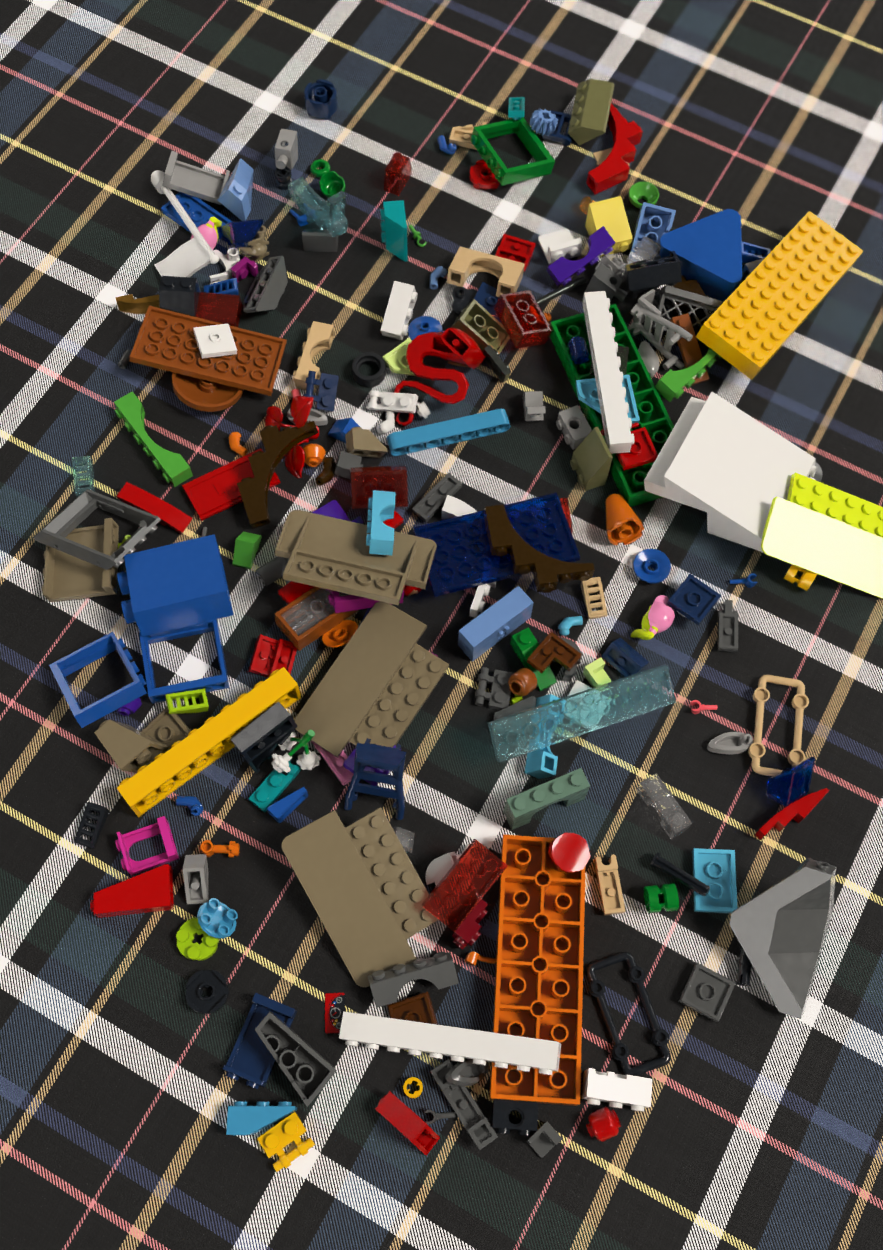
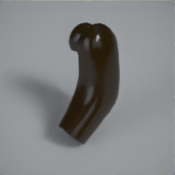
[315,456,336,486]

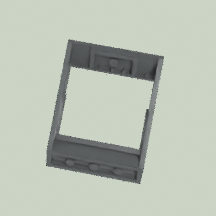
[33,489,161,570]

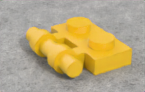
[257,1112,315,1172]

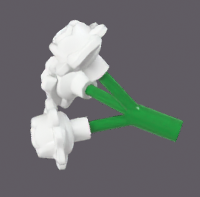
[271,729,321,773]

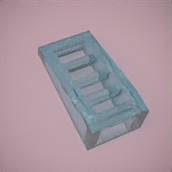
[72,456,95,496]

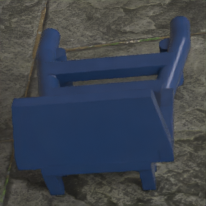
[344,739,406,820]

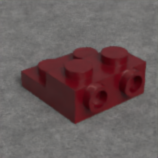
[452,899,488,950]

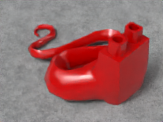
[393,328,486,426]

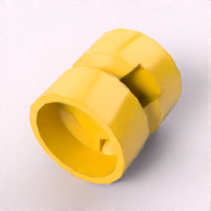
[783,564,817,591]

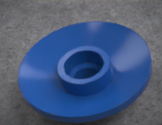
[408,316,443,340]
[633,549,671,584]

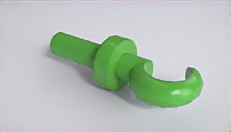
[409,225,427,247]

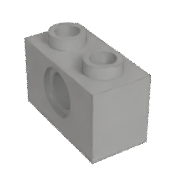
[556,405,592,450]

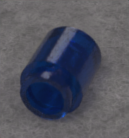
[568,336,589,364]

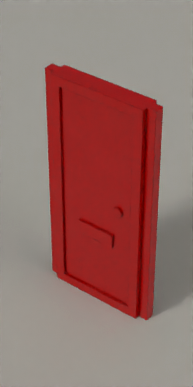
[182,448,281,521]

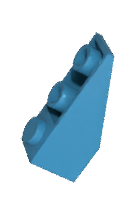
[226,1101,297,1135]

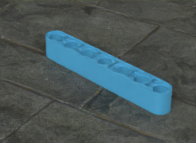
[386,409,511,456]

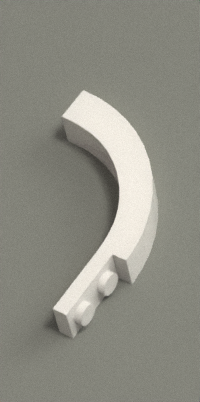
[441,495,499,618]

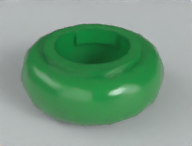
[310,159,330,177]

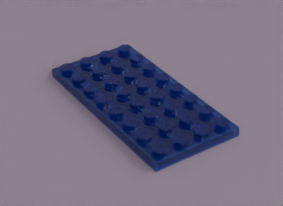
[413,493,580,597]

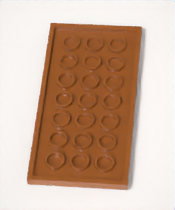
[130,306,287,396]

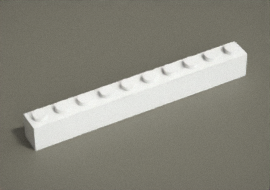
[582,291,635,454]
[339,1011,561,1075]

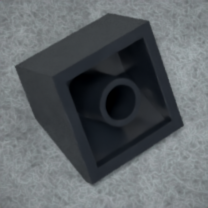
[159,276,200,317]

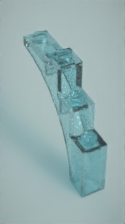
[288,176,348,237]

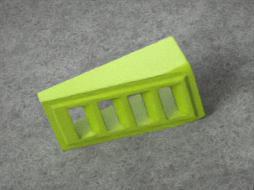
[165,689,209,714]

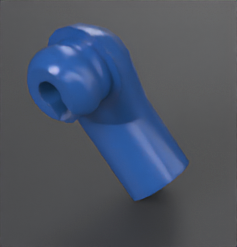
[176,795,203,816]

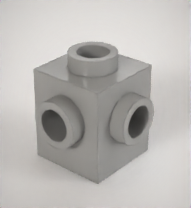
[595,254,626,277]

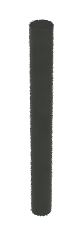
[526,276,586,310]

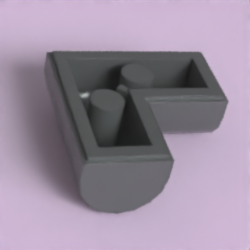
[255,556,291,587]

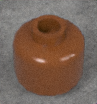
[508,668,537,697]

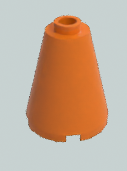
[605,494,644,545]

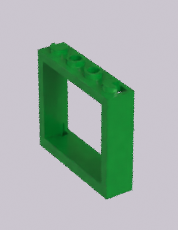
[470,117,555,186]

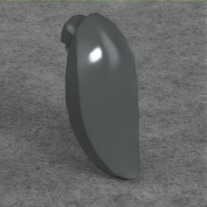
[446,1059,490,1086]

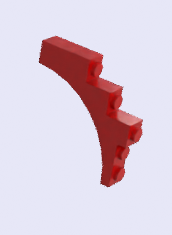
[586,103,643,195]

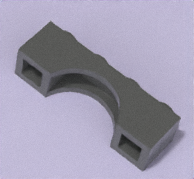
[368,952,459,1008]

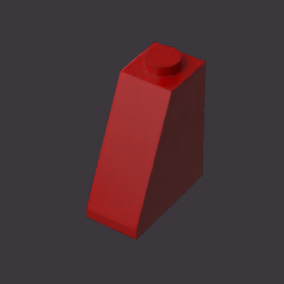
[375,1091,440,1156]

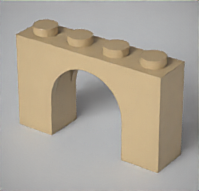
[447,246,525,300]

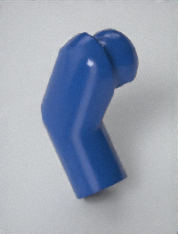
[437,135,457,155]

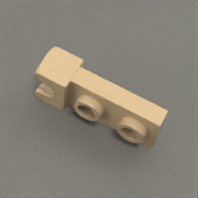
[594,854,626,916]

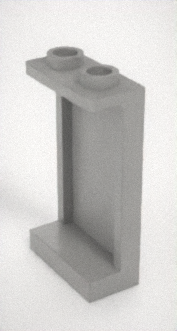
[162,151,230,205]

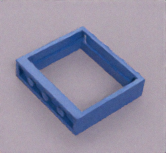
[139,619,230,704]
[49,632,147,728]

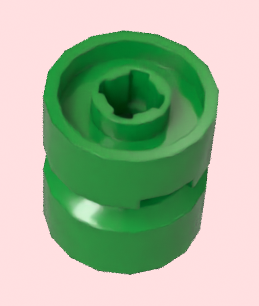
[644,883,679,914]

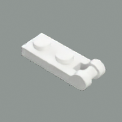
[367,390,418,413]

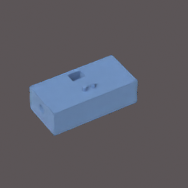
[458,586,534,662]

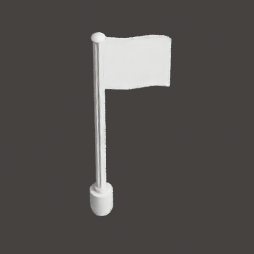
[151,170,219,277]

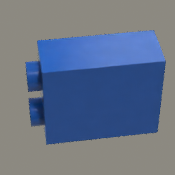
[117,534,234,637]

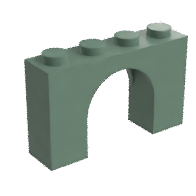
[503,768,590,830]

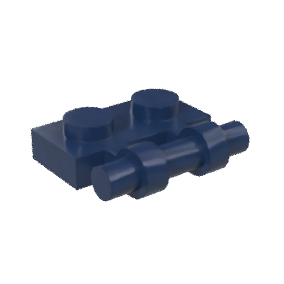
[304,371,339,412]

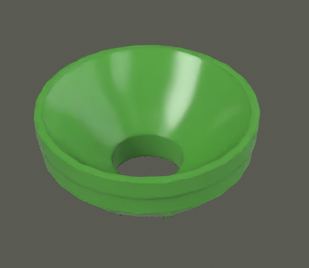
[629,182,659,208]

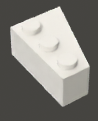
[380,281,418,340]
[582,1068,652,1112]

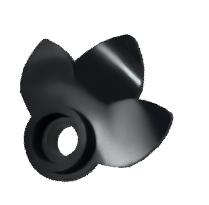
[452,286,477,315]

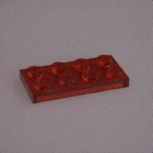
[421,839,508,932]

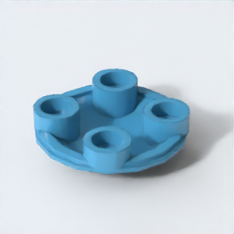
[197,898,238,939]

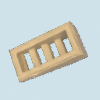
[580,577,608,619]

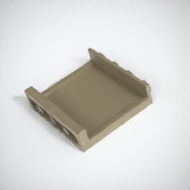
[42,518,119,602]

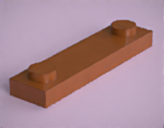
[670,313,710,385]

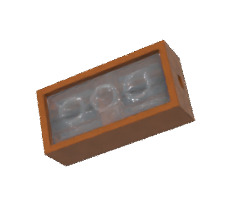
[275,587,360,651]

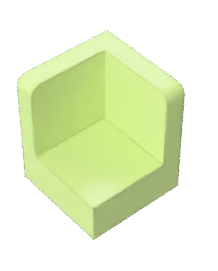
[583,657,611,691]

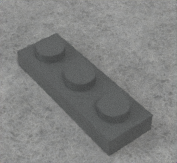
[412,473,462,523]

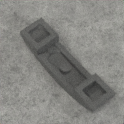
[430,1059,498,1150]

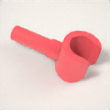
[690,700,718,714]

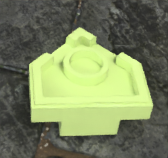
[382,338,416,376]

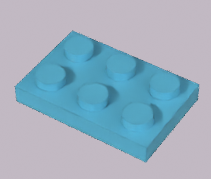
[692,848,738,913]

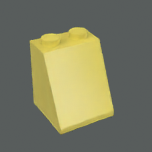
[585,196,633,257]

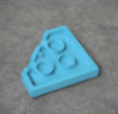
[575,375,640,423]

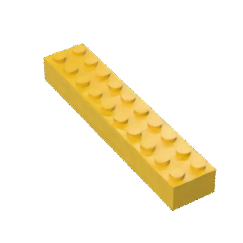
[117,667,301,817]

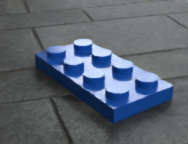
[161,192,233,240]

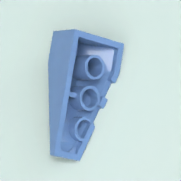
[218,158,254,222]
[628,202,676,264]

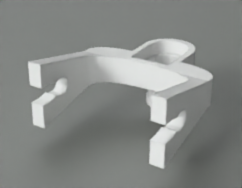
[209,247,240,284]

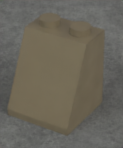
[94,719,169,773]

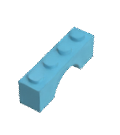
[366,490,396,556]
[525,694,565,779]

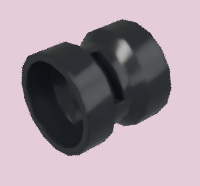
[275,166,293,190]

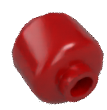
[586,1107,621,1142]

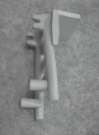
[628,289,693,370]

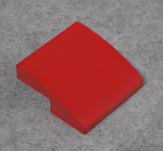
[495,234,536,272]
[248,634,297,677]

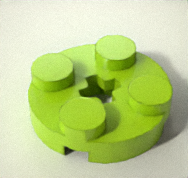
[176,918,220,961]

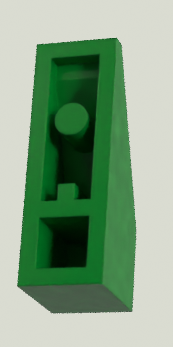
[510,627,557,691]

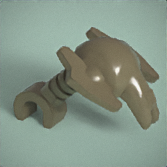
[240,225,269,261]

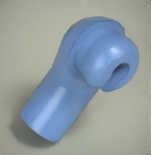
[430,266,447,289]

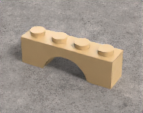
[292,321,335,392]

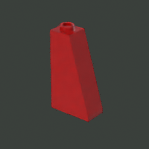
[90,864,174,918]

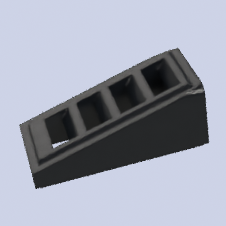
[74,802,110,849]

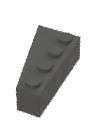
[255,1011,337,1107]

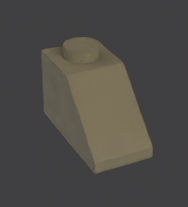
[345,427,387,458]

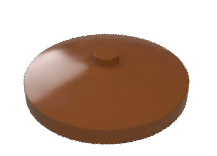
[172,372,244,412]

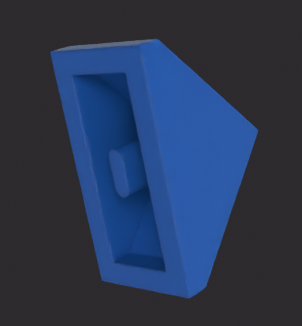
[328,418,360,443]

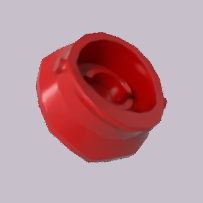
[548,832,591,873]

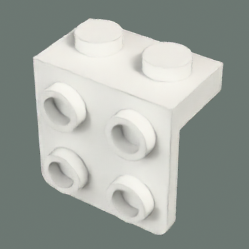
[538,229,583,264]

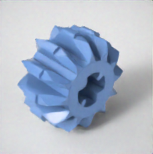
[529,108,558,136]

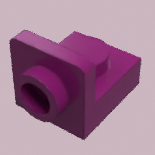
[230,257,258,282]

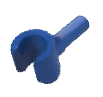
[289,209,308,227]
[729,573,757,588]

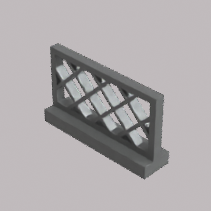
[653,285,724,341]

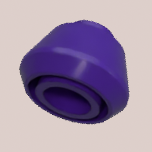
[118,698,142,716]

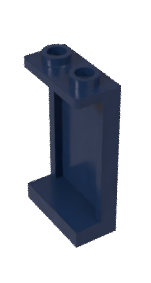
[223,993,297,1089]

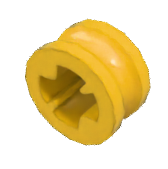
[403,1077,423,1098]

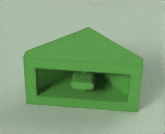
[233,531,262,570]

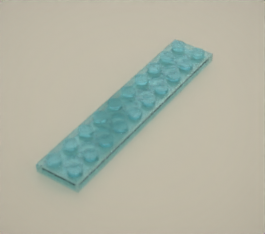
[488,665,676,763]

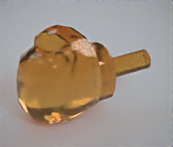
[579,196,596,215]

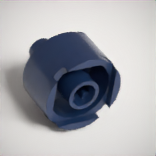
[304,79,338,120]

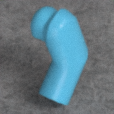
[558,616,583,636]

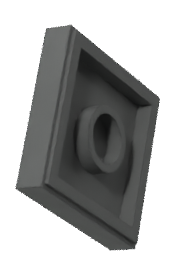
[678,962,736,1023]

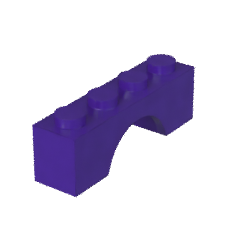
[546,226,615,287]

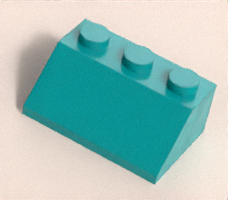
[380,200,408,262]

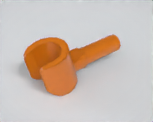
[465,951,496,966]

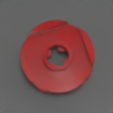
[469,159,502,189]

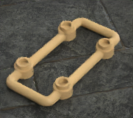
[748,675,809,780]

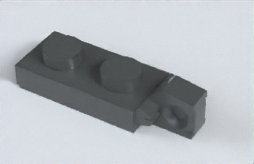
[717,600,738,652]

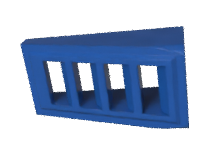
[742,241,770,263]
[204,278,239,302]
[266,787,308,823]

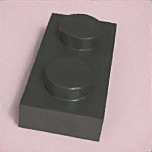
[483,345,511,383]

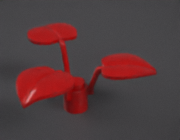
[265,396,319,478]

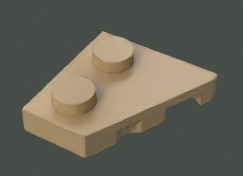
[449,122,487,150]

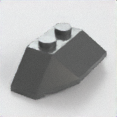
[242,256,288,313]

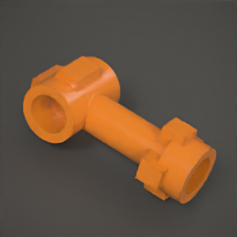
[199,840,240,858]

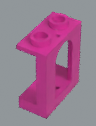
[115,816,179,876]

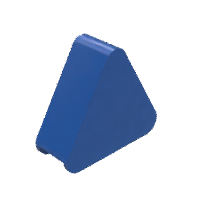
[658,209,742,301]

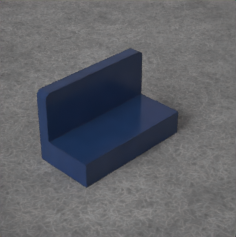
[601,638,649,681]

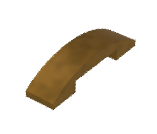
[115,294,160,314]

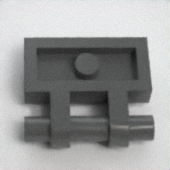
[475,667,513,710]

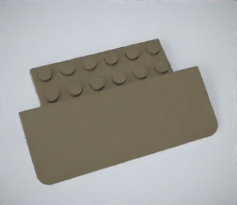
[275,510,437,605]
[294,601,449,758]
[282,807,442,987]

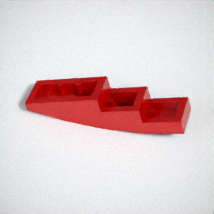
[116,482,193,535]
[754,788,830,840]

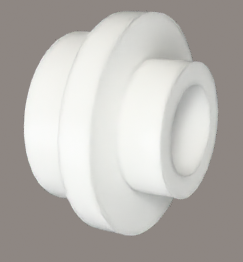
[416,401,431,419]

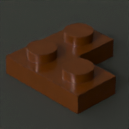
[527,631,582,673]

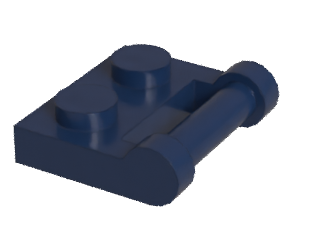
[542,110,571,146]

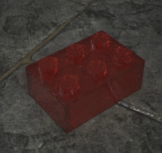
[494,290,552,349]
[351,466,408,509]

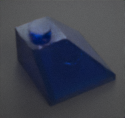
[219,219,264,248]
[766,757,816,807]

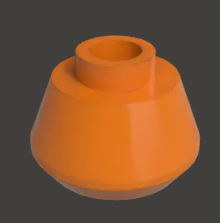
[303,444,326,467]

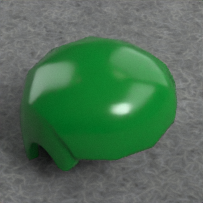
[319,171,346,199]

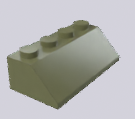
[568,78,614,145]

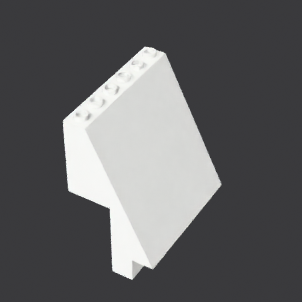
[644,392,817,552]

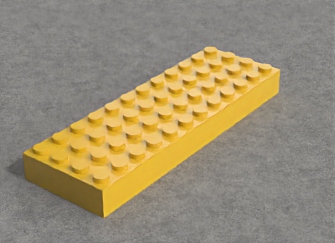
[696,211,863,380]

